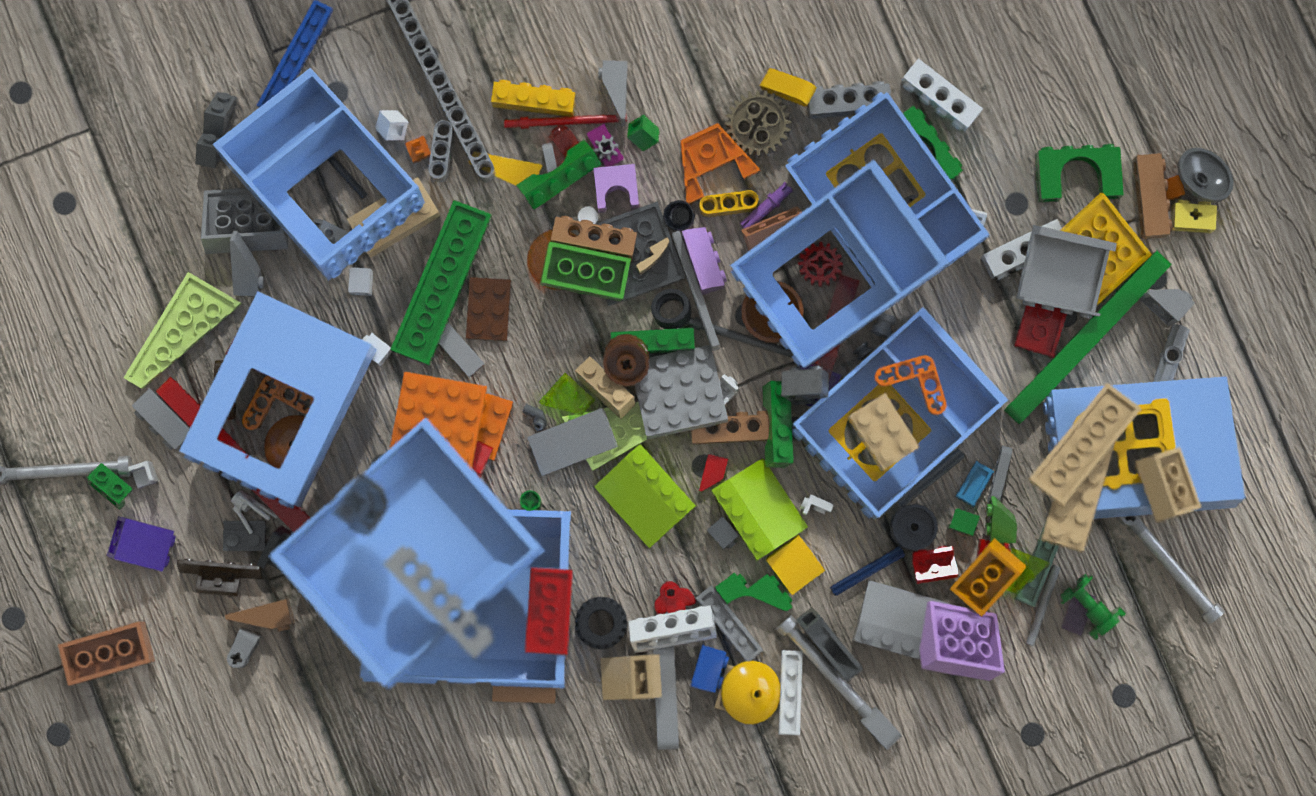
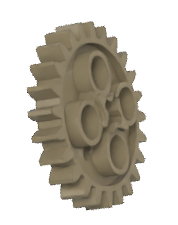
[725,90,792,157]

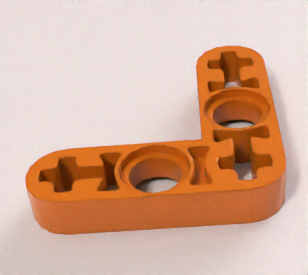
[874,355,947,415]
[242,376,314,430]

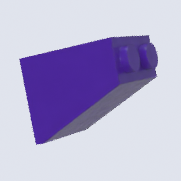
[107,516,176,572]

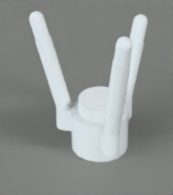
[231,490,278,534]

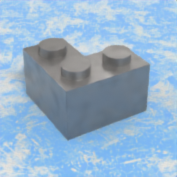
[782,366,829,405]

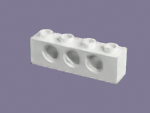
[901,58,983,132]
[981,219,1062,280]
[628,606,717,653]

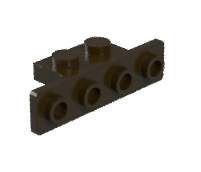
[177,559,262,596]

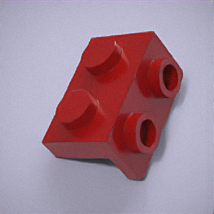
[912,546,958,584]

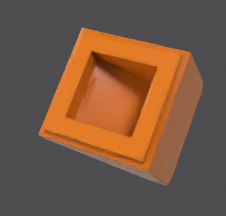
[1166,175,1185,201]

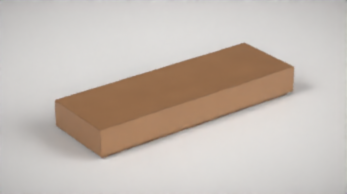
[492,686,556,703]

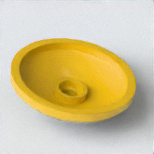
[721,661,780,724]

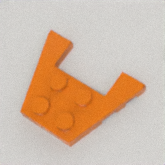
[680,123,761,204]

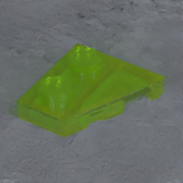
[539,373,595,415]
[1006,548,1050,595]

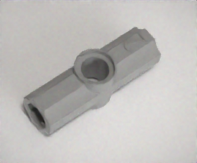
[1153,324,1190,382]

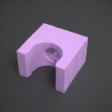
[594,164,639,213]

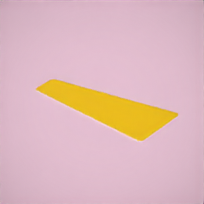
[469,151,542,186]

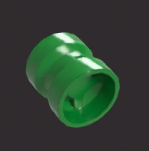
[520,490,541,511]

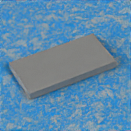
[527,408,618,476]

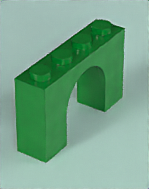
[1035,144,1124,203]

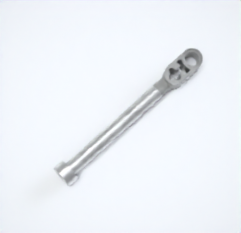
[0,456,133,485]
[1116,515,1225,624]
[776,615,902,750]

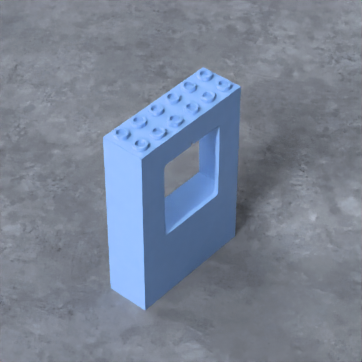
[213,68,425,281]
[730,160,950,368]
[179,292,377,508]

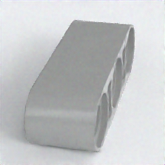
[429,120,454,182]

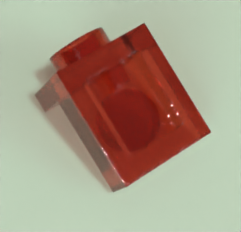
[548,125,579,159]

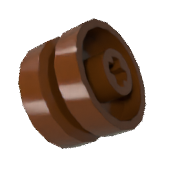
[603,334,649,386]

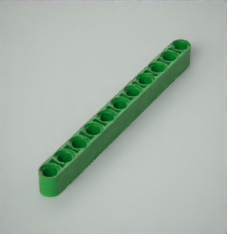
[1004,250,1172,425]

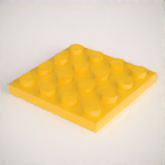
[1060,193,1152,305]

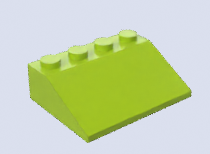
[594,444,696,548]
[711,458,808,561]

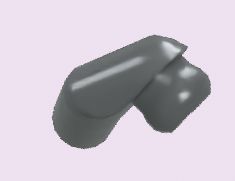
[522,404,547,431]

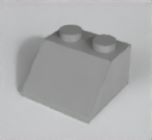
[1140,289,1195,326]

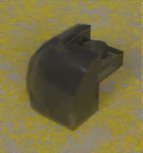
[332,472,388,536]

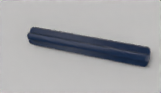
[830,547,905,596]

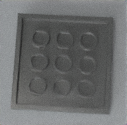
[589,201,686,307]

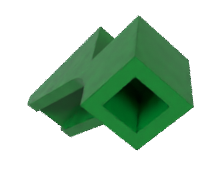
[715,572,793,611]

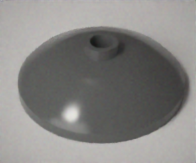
[1177,148,1234,203]

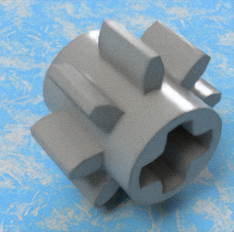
[594,135,619,162]

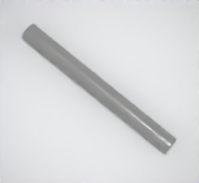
[1026,565,1061,646]

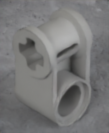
[227,627,261,668]

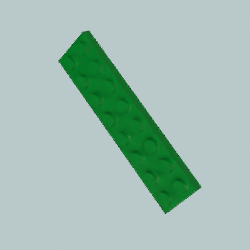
[390,200,492,366]

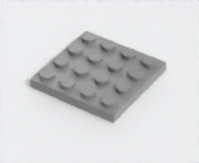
[635,345,728,439]

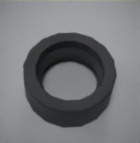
[651,289,692,329]

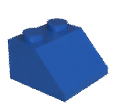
[691,645,729,693]

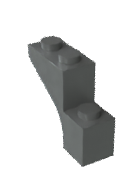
[195,92,237,169]
[796,607,863,682]

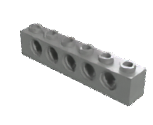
[384,546,494,659]

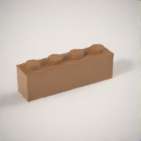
[1133,153,1173,240]

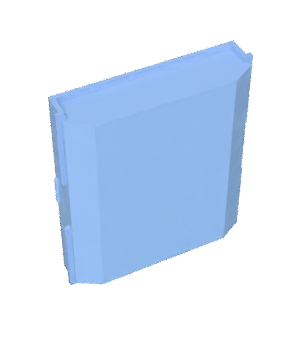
[270,418,544,689]
[360,509,571,688]

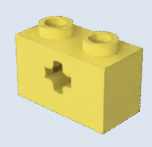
[1171,200,1217,233]

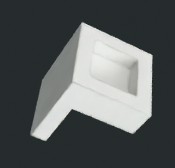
[376,110,408,140]
[348,268,373,296]
[128,461,159,488]

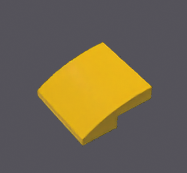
[765,535,825,595]

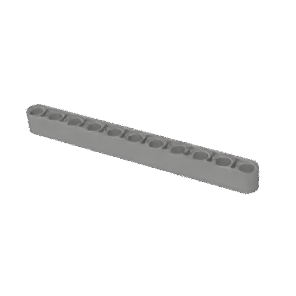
[387,0,495,182]

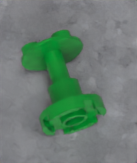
[1060,574,1126,641]

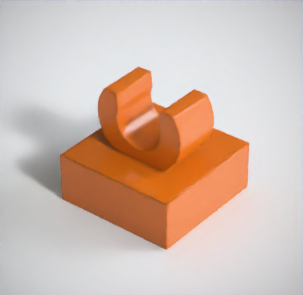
[405,136,431,163]

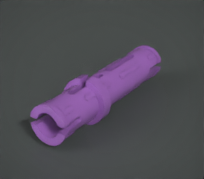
[739,182,793,229]

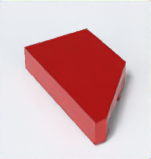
[699,454,728,492]

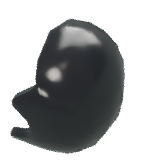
[663,200,696,231]

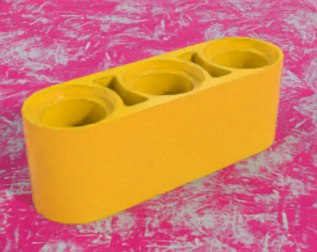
[759,68,817,107]
[699,190,759,217]

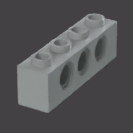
[808,81,891,119]

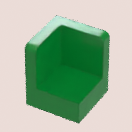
[627,114,659,151]
[947,508,980,537]

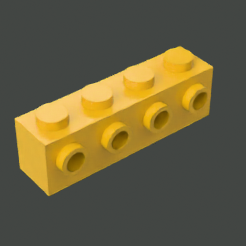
[491,80,576,117]

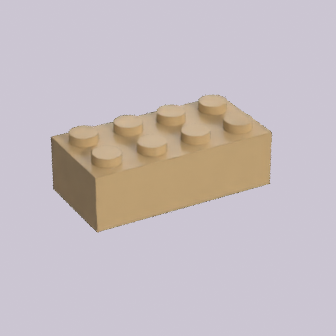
[347,177,441,258]

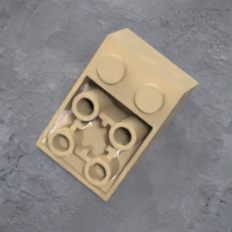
[600,655,662,700]

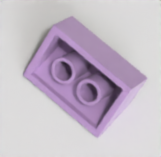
[682,227,727,295]

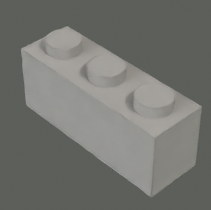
[132,388,191,451]

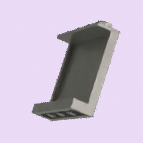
[1016,225,1117,319]

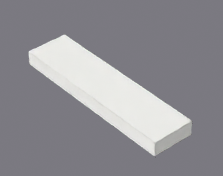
[778,650,803,735]

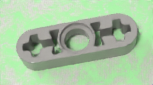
[987,446,1012,504]

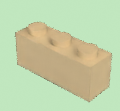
[575,357,635,419]

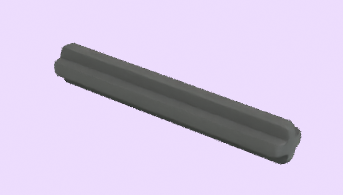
[897,449,965,507]

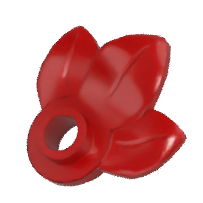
[654,581,696,615]

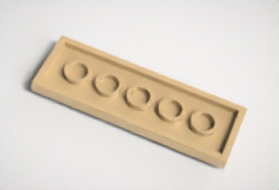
[1028,383,1142,507]
[1041,443,1115,553]

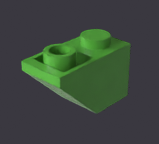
[985,496,1017,543]

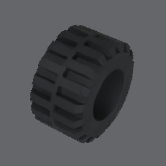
[575,597,627,649]

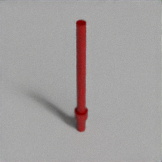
[504,114,627,129]

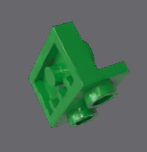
[87,463,132,510]

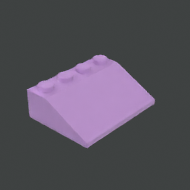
[920,601,1005,681]

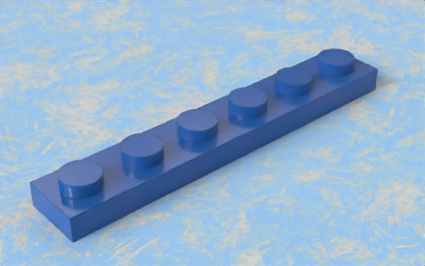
[256,0,334,108]

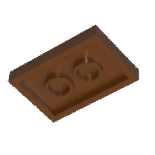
[466,277,511,342]

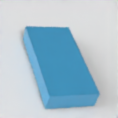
[955,461,994,507]

